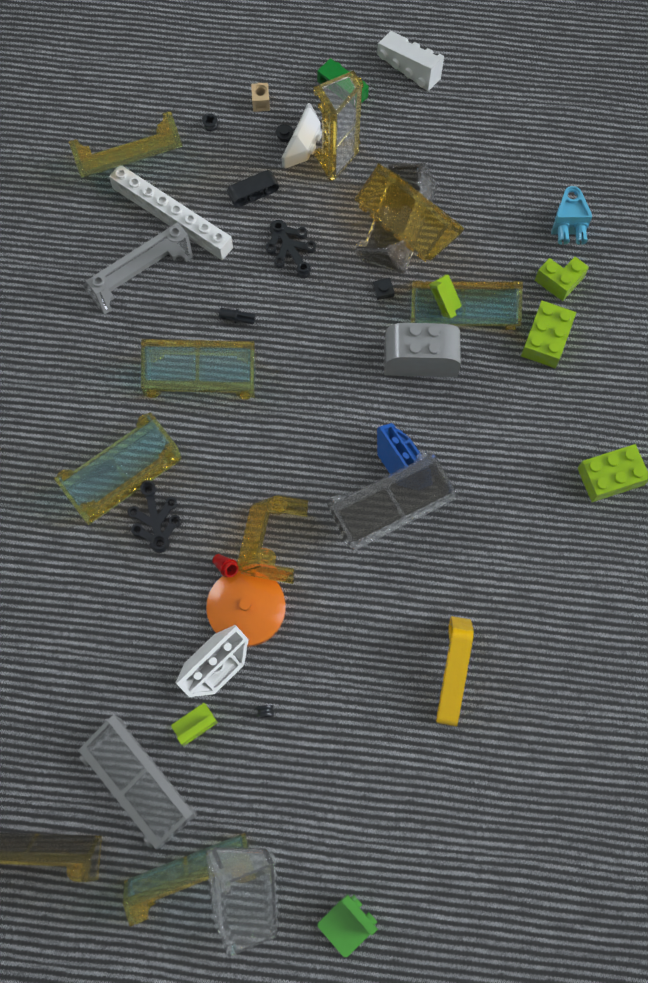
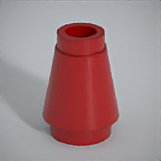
[212,554,238,577]

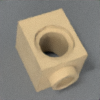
[251,83,270,112]

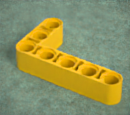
[436,616,474,727]

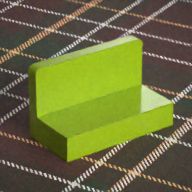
[429,274,462,319]
[171,703,218,746]

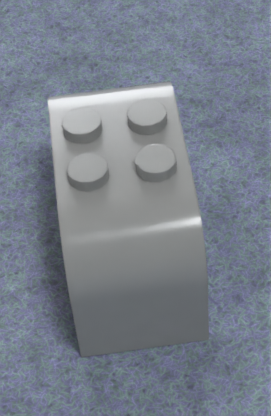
[384,323,461,377]

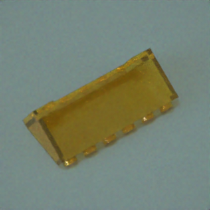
[354,163,465,262]

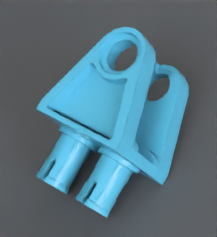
[551,186,592,245]

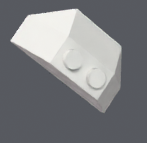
[282,103,322,168]
[175,625,249,697]

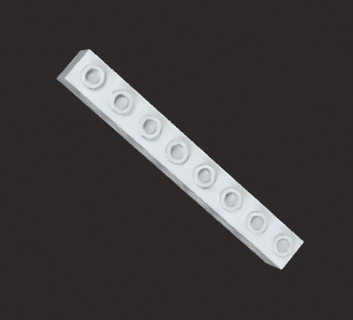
[109,164,233,260]

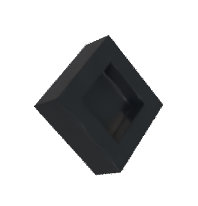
[372,278,395,300]

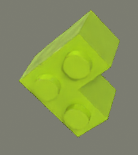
[534,257,589,301]

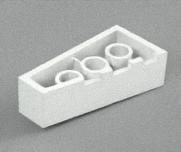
[377,31,444,91]

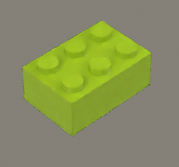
[521,301,577,368]
[577,444,648,502]

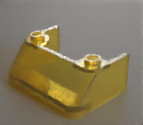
[237,495,308,584]

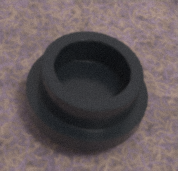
[276,124,293,142]

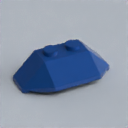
[377,423,433,491]

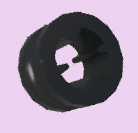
[202,113,218,132]
[255,705,274,718]

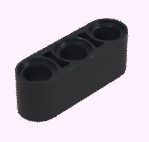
[226,170,279,208]

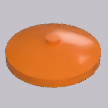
[206,568,286,647]

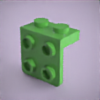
[318,894,378,957]

